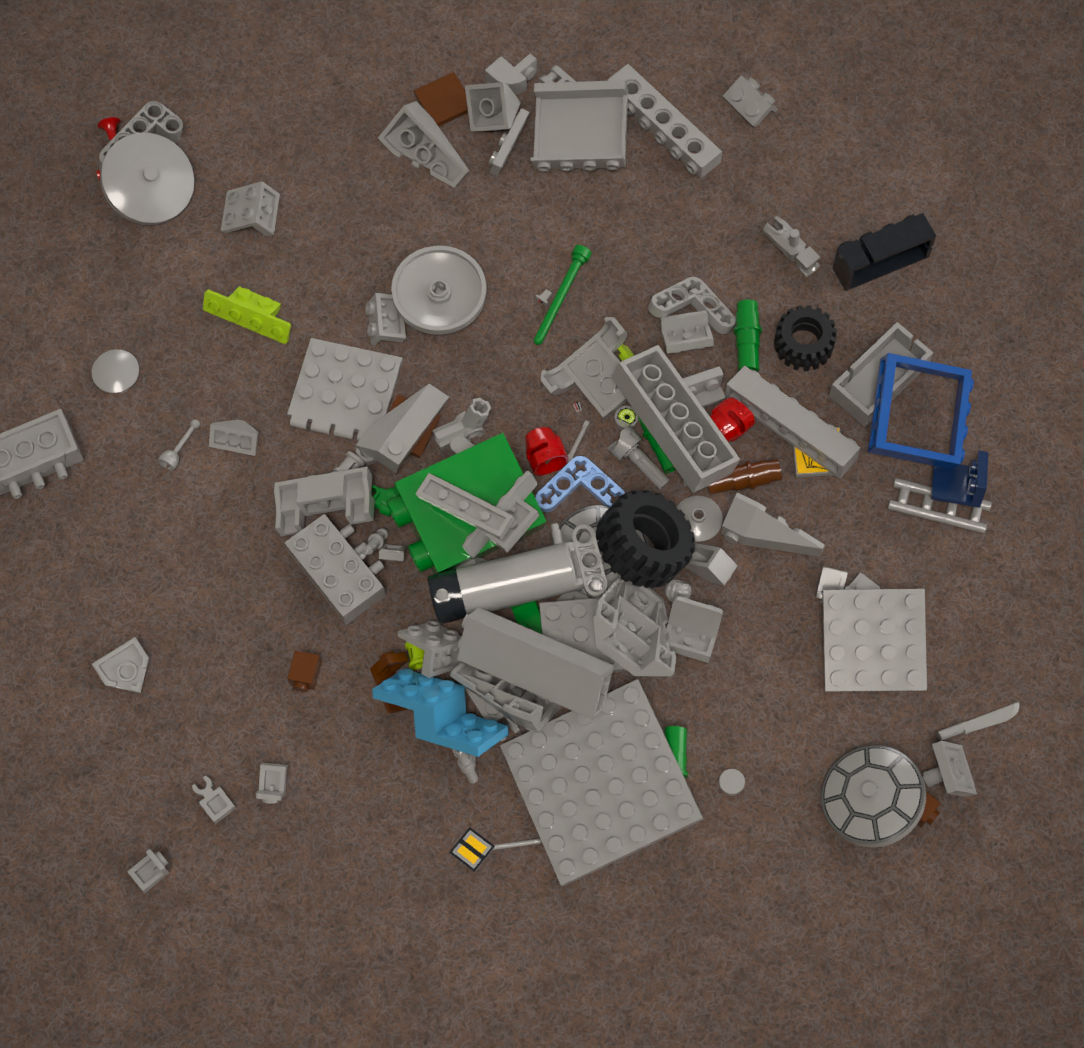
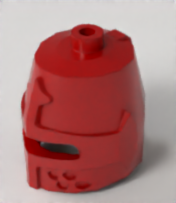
[709,397,755,442]
[525,427,568,476]

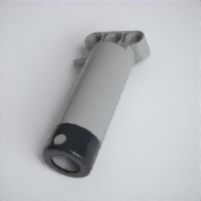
[427,523,607,624]

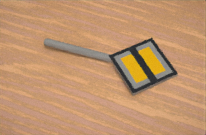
[449,827,542,873]

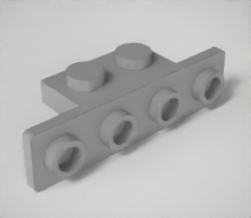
[462,471,540,558]

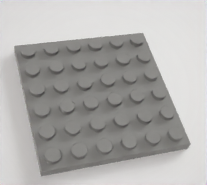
[500,679,704,886]

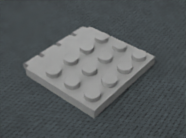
[287,338,403,441]

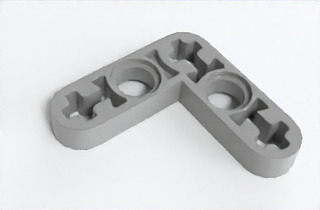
[648,277,736,334]

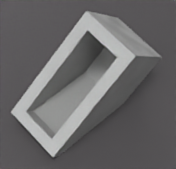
[685,543,737,586]

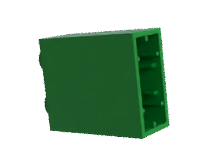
[386,433,547,574]

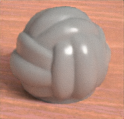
[664,579,691,603]

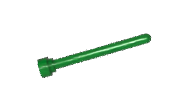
[534,245,592,345]

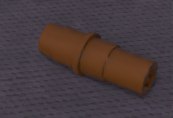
[708,459,782,495]

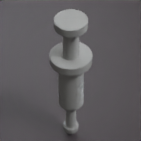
[359,528,389,559]

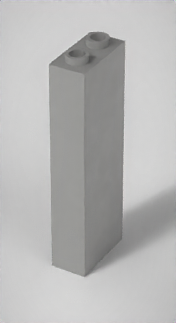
[457,607,614,719]

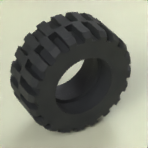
[596,490,695,588]

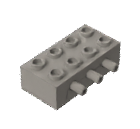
[0,409,84,499]
[285,514,386,625]

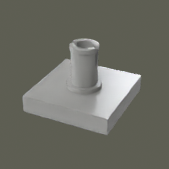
[923,741,977,797]

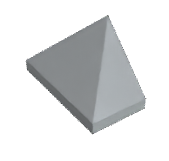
[209,420,259,456]

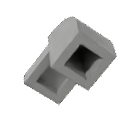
[485,54,537,95]

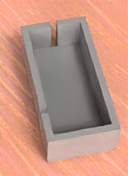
[829,322,933,427]

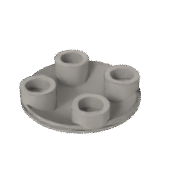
[92,349,139,394]

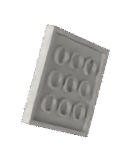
[822,589,927,691]

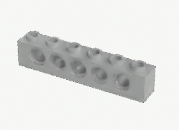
[608,64,722,178]

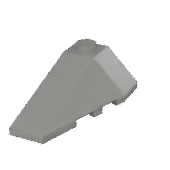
[378,101,469,187]
[355,384,449,473]
[721,492,825,556]

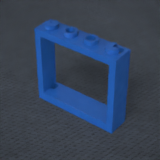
[868,353,974,469]

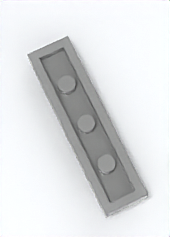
[416,473,515,541]

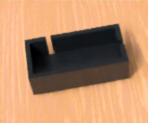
[833,213,936,291]

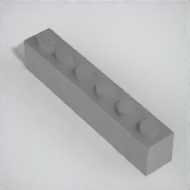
[725,366,861,479]

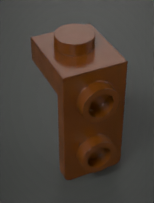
[370,651,409,713]

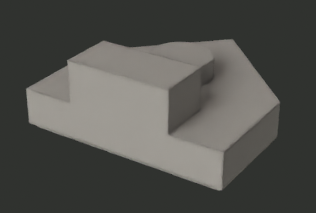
[92,637,149,693]

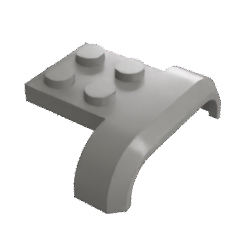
[540,317,628,419]

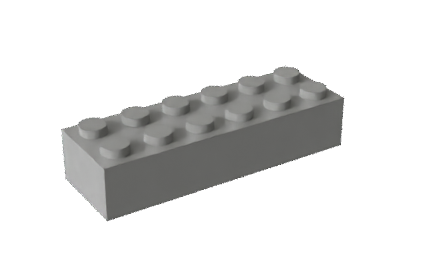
[612,345,741,493]

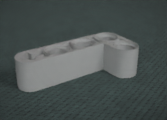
[99,101,183,170]

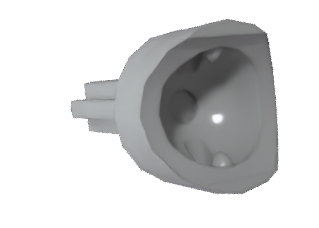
[607,425,669,489]

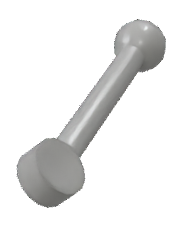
[567,420,591,464]

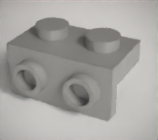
[723,75,778,127]
[660,310,714,354]

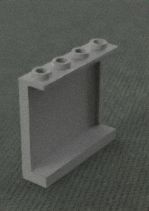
[531,80,628,172]

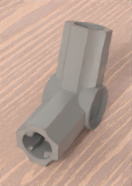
[432,398,491,450]

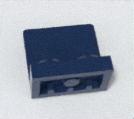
[931,451,988,508]

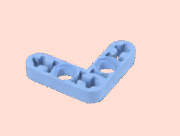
[535,456,625,513]

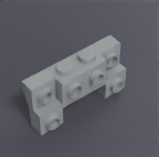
[274,467,375,536]

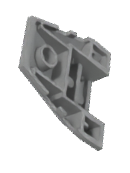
[593,576,676,676]
[450,662,561,732]

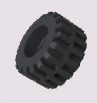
[774,305,837,371]

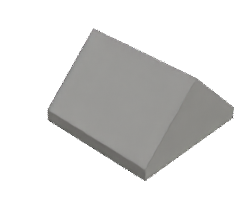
[465,82,521,132]

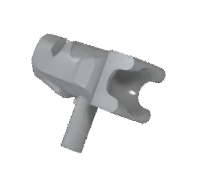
[763,216,821,278]

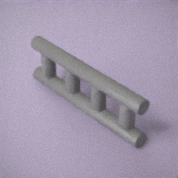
[888,478,992,533]

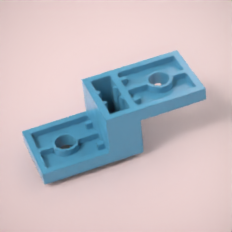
[372,669,508,757]

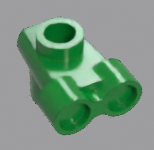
[371,485,396,517]

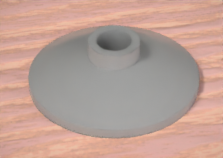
[676,496,723,542]

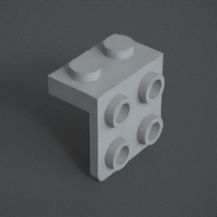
[666,596,723,663]

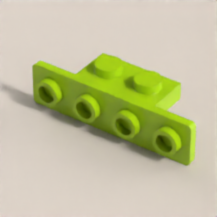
[203,287,291,344]

